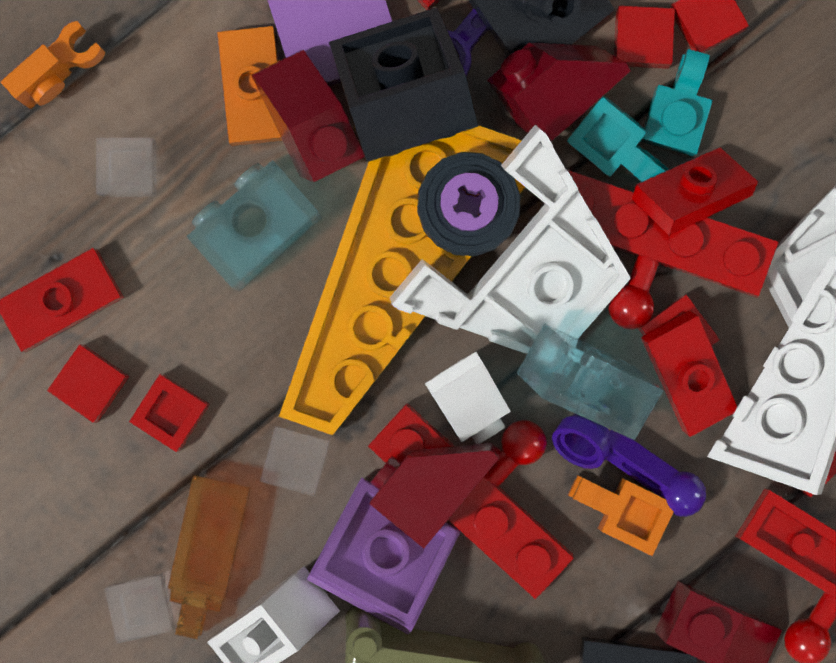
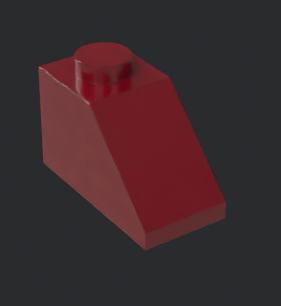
[487,42,631,142]
[251,50,365,182]
[369,443,500,549]
[655,580,782,663]

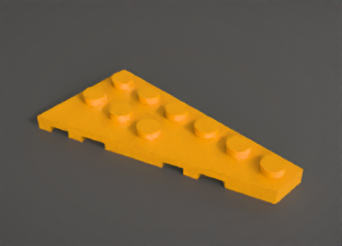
[279,125,525,435]

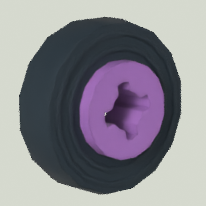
[417,152,521,256]

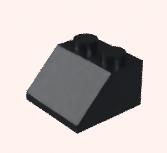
[329,7,478,162]

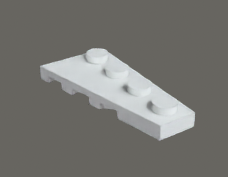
[707,255,836,495]

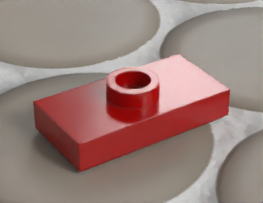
[632,147,758,235]
[0,248,124,352]
[641,310,737,437]

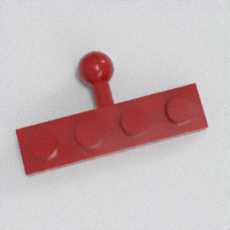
[566,169,779,330]
[368,403,574,600]
[735,488,836,663]

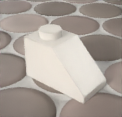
[425,352,511,444]
[207,566,340,663]

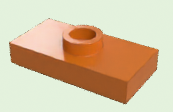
[217,26,283,146]

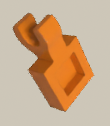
[0,21,106,110]
[568,475,674,556]

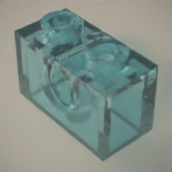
[186,160,322,291]

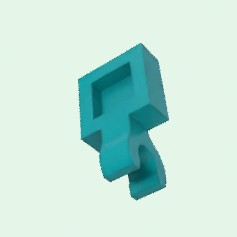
[641,49,713,156]
[567,96,669,182]

